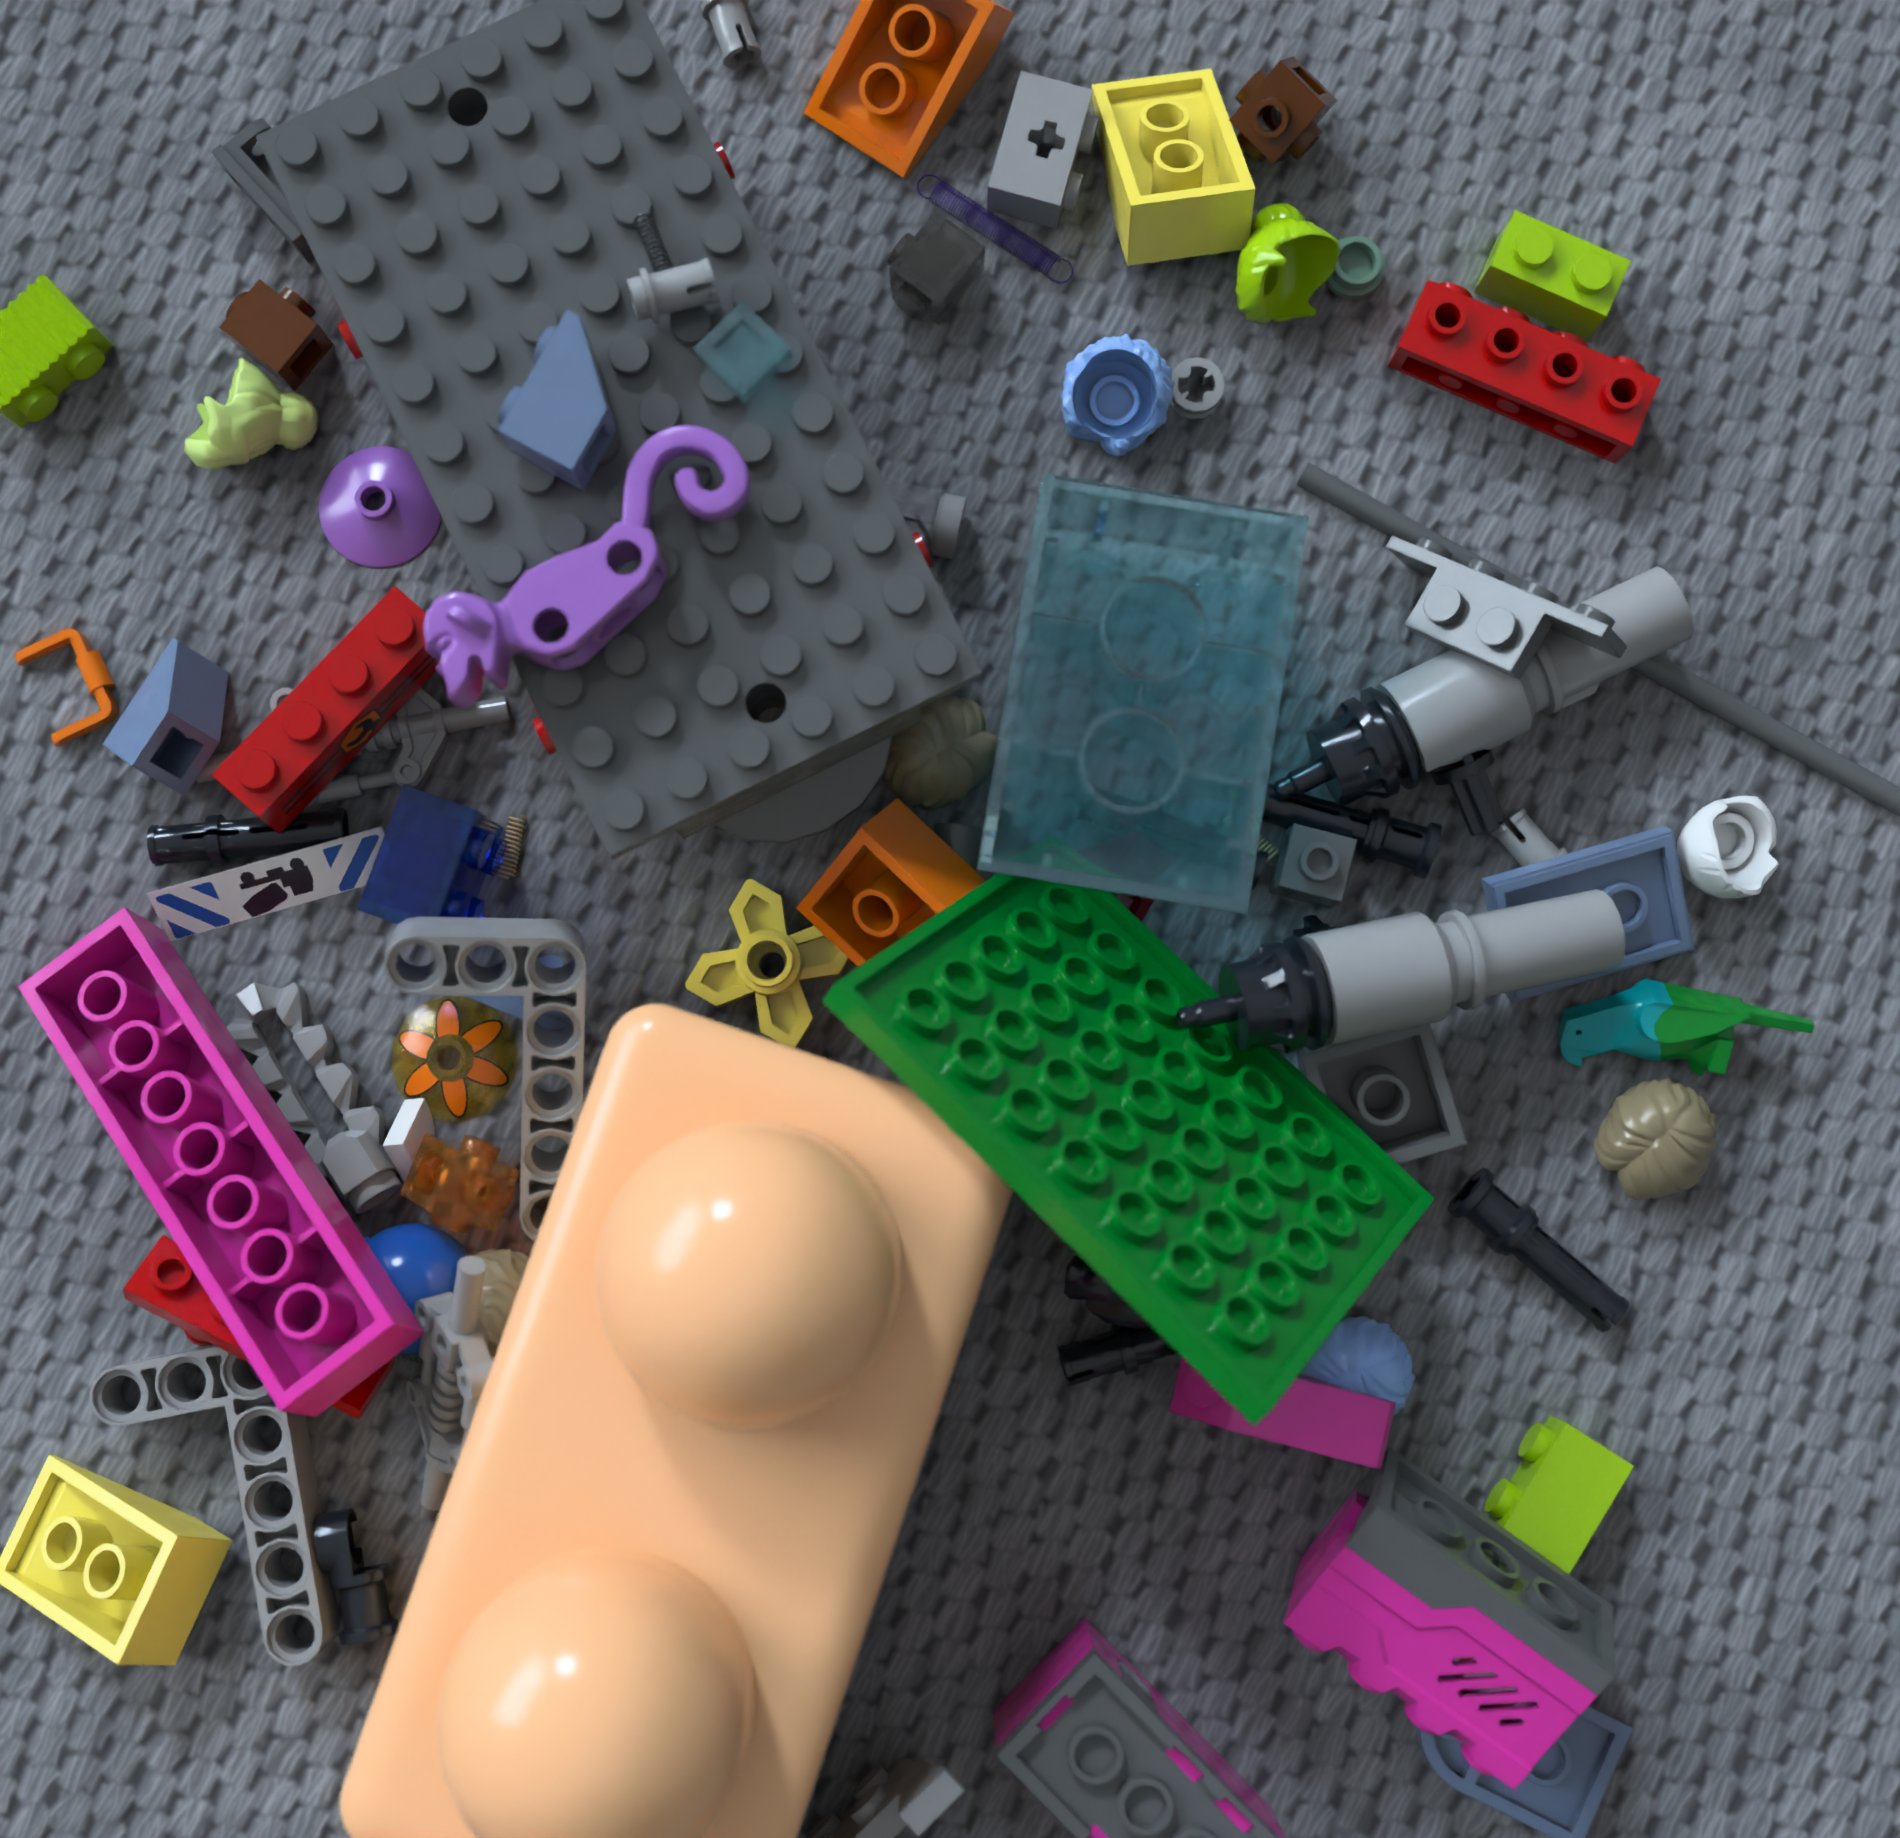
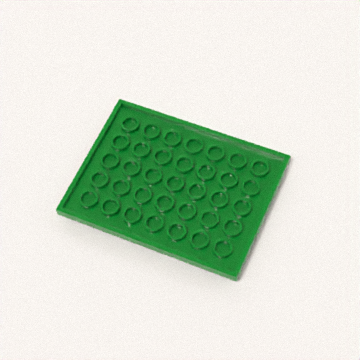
[822,837,1434,1426]

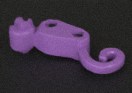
[423,425,751,708]

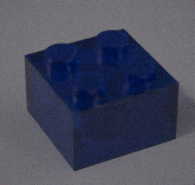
[357,785,507,924]

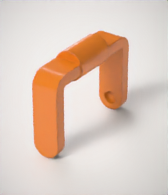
[14,628,119,746]

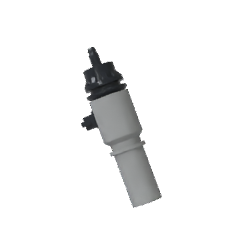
[1273,566,1694,836]
[1177,889,1625,1054]

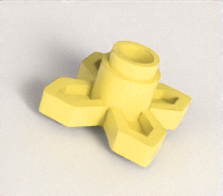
[685,879,849,1049]

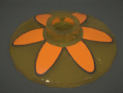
[391,996,518,1122]

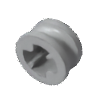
[1170,357,1225,420]

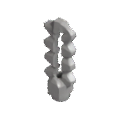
[226,982,403,1214]

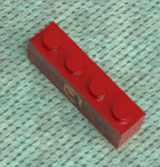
[211,586,439,834]

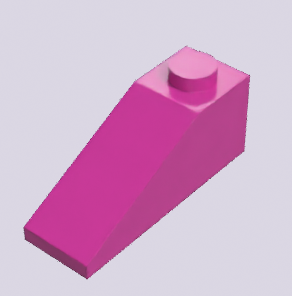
[1169,1356,1396,1469]

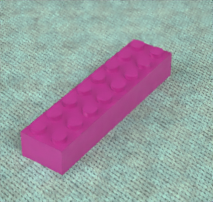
[18,907,426,1417]

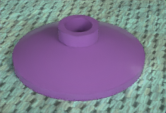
[319,446,442,568]

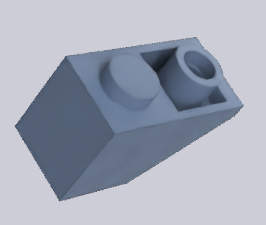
[498,309,617,490]
[102,638,229,796]

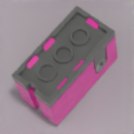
[993,1616,1286,1838]

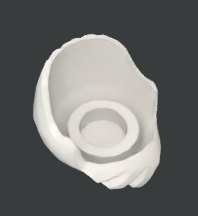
[1677,796,1779,899]

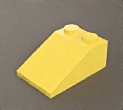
[1091,69,1255,266]
[0,1455,233,1665]

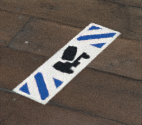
[147,826,402,941]

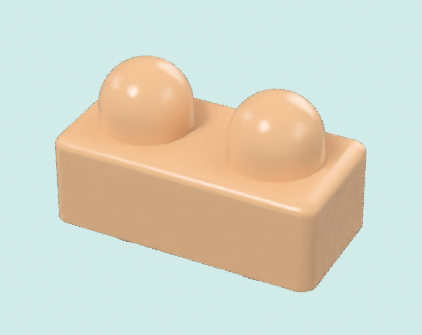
[340,1004,1014,1838]

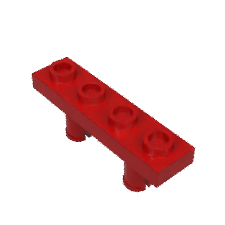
[123,1235,395,1420]

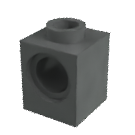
[1268,823,1357,909]

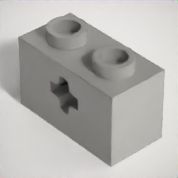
[987,71,1100,229]

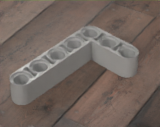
[384,917,586,1242]
[89,1345,339,1666]

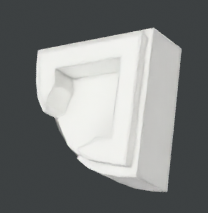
[382,1098,436,1190]

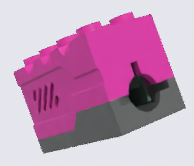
[1284,1447,1615,1790]

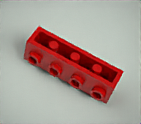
[1388,280,1661,463]

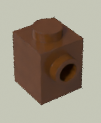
[219,279,334,391]

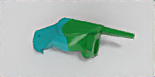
[1557,979,1814,1076]

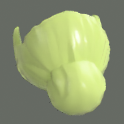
[184,358,318,470]

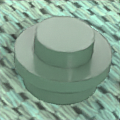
[1325,236,1385,299]

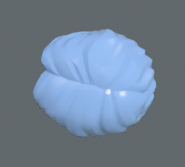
[1060,334,1175,456]
[1300,1316,1415,1415]

